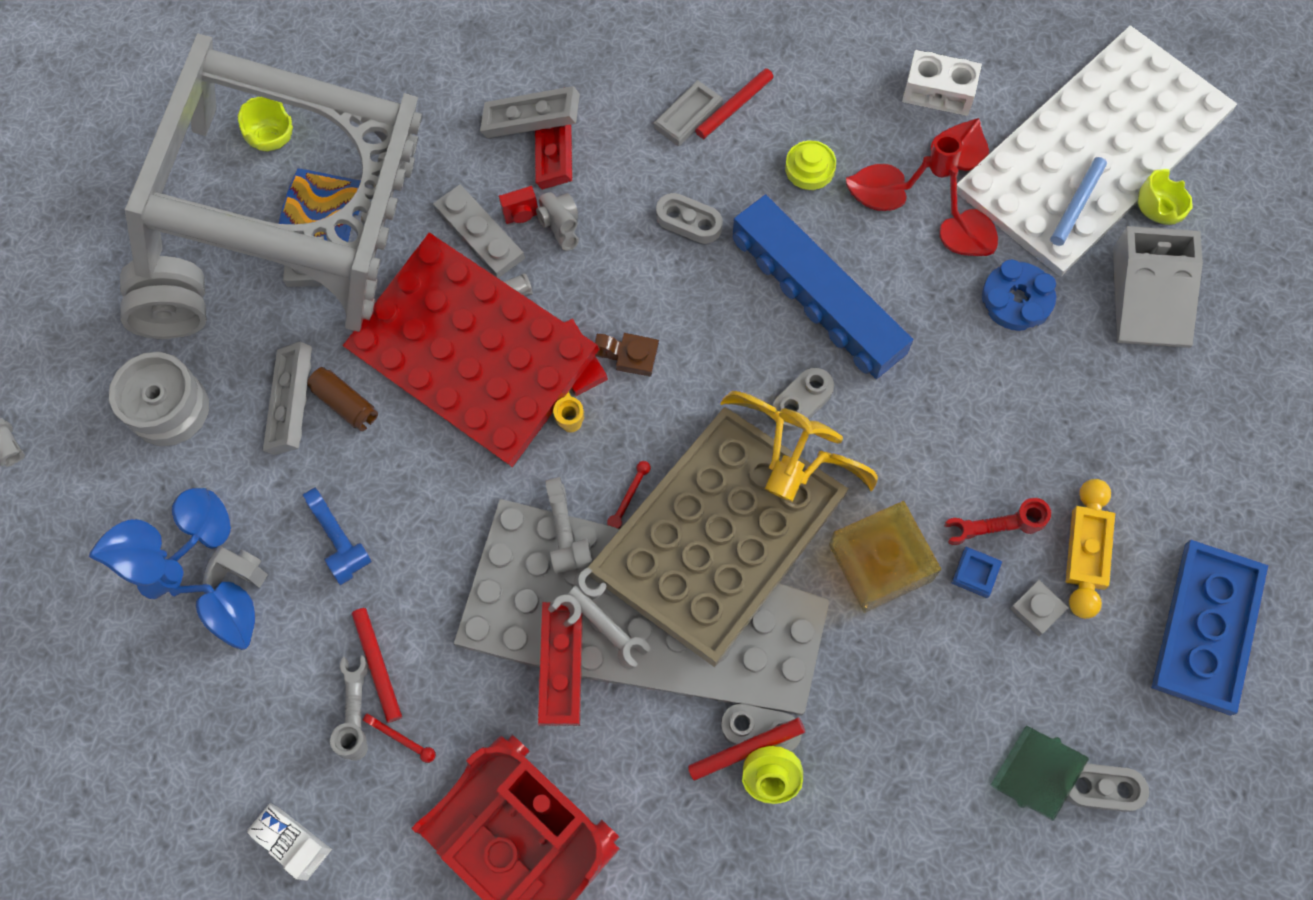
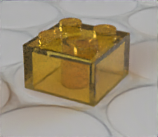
[829,501,942,613]

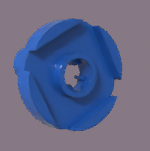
[982,259,1056,331]

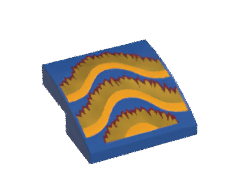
[278,168,361,242]

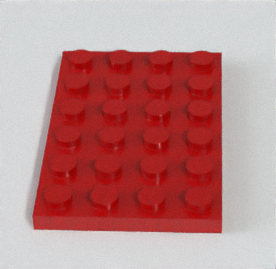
[343,232,600,468]

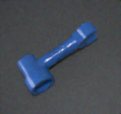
[302,487,372,585]

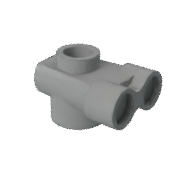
[536,192,579,251]

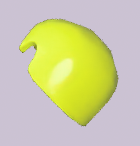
[238,97,293,152]
[1138,169,1193,225]

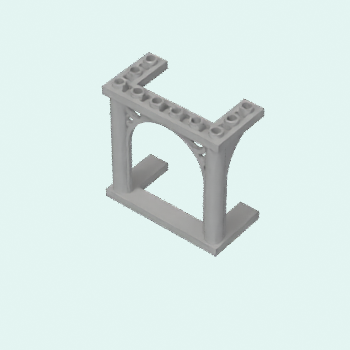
[125,33,422,332]

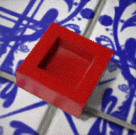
[498,186,538,224]

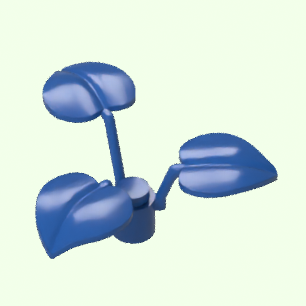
[89,488,255,650]

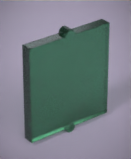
[991,725,1089,821]

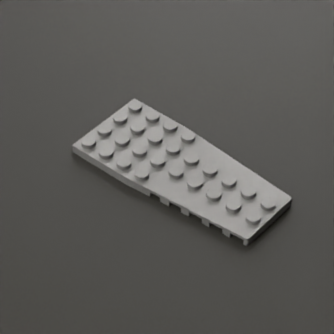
[454,499,829,716]

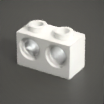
[902,50,982,116]

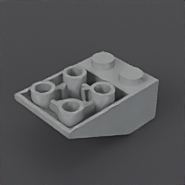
[1113,226,1203,348]

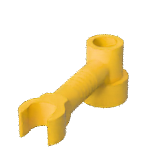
[553,392,584,432]

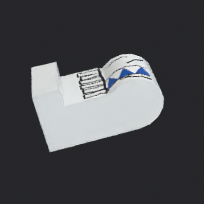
[247,803,332,881]

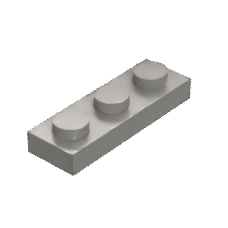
[480,86,580,138]
[433,184,525,278]
[263,341,312,455]

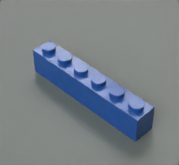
[732,194,914,380]

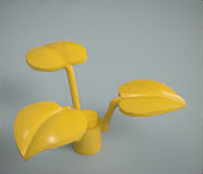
[720,391,878,502]

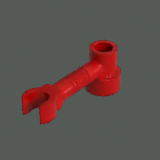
[944,498,1051,545]

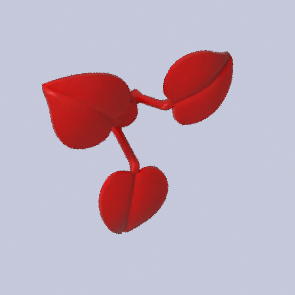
[846,118,998,256]

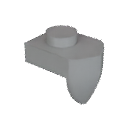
[202,546,268,594]

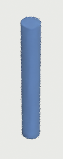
[1050,157,1107,246]

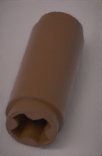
[307,367,378,431]

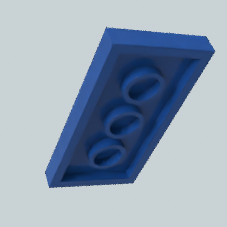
[1151,540,1269,716]

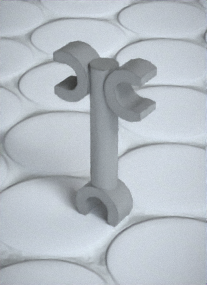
[548,568,651,670]

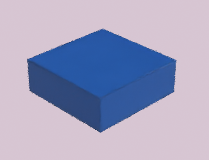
[951,546,1002,598]

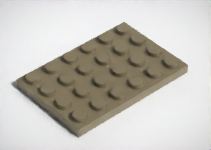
[588,407,849,667]

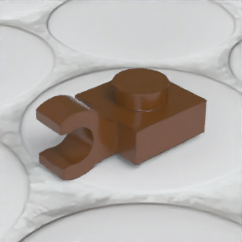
[595,333,659,377]

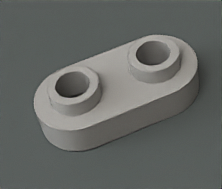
[656,193,723,244]
[773,368,834,431]
[721,704,802,752]
[1060,763,1149,812]

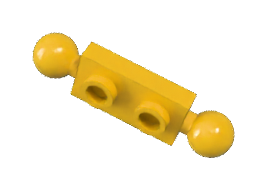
[1065,479,1115,619]

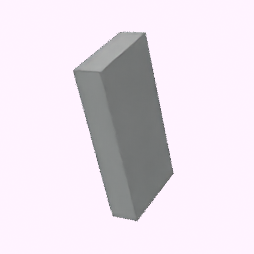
[654,80,723,146]

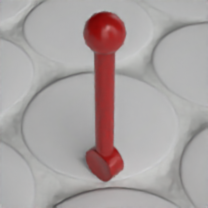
[607,461,651,529]
[362,713,436,763]

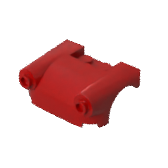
[411,734,620,900]

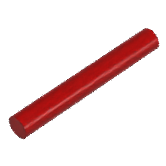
[695,68,774,140]
[351,608,402,723]
[688,717,805,781]

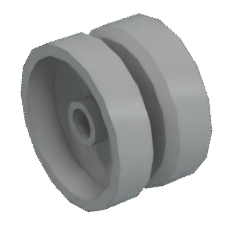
[120,256,207,339]
[109,352,209,446]

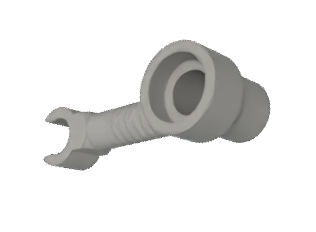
[545,477,594,574]
[330,655,369,761]

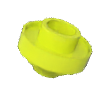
[785,140,836,190]
[742,746,803,804]

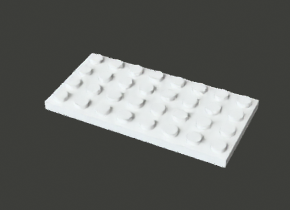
[957,25,1237,277]

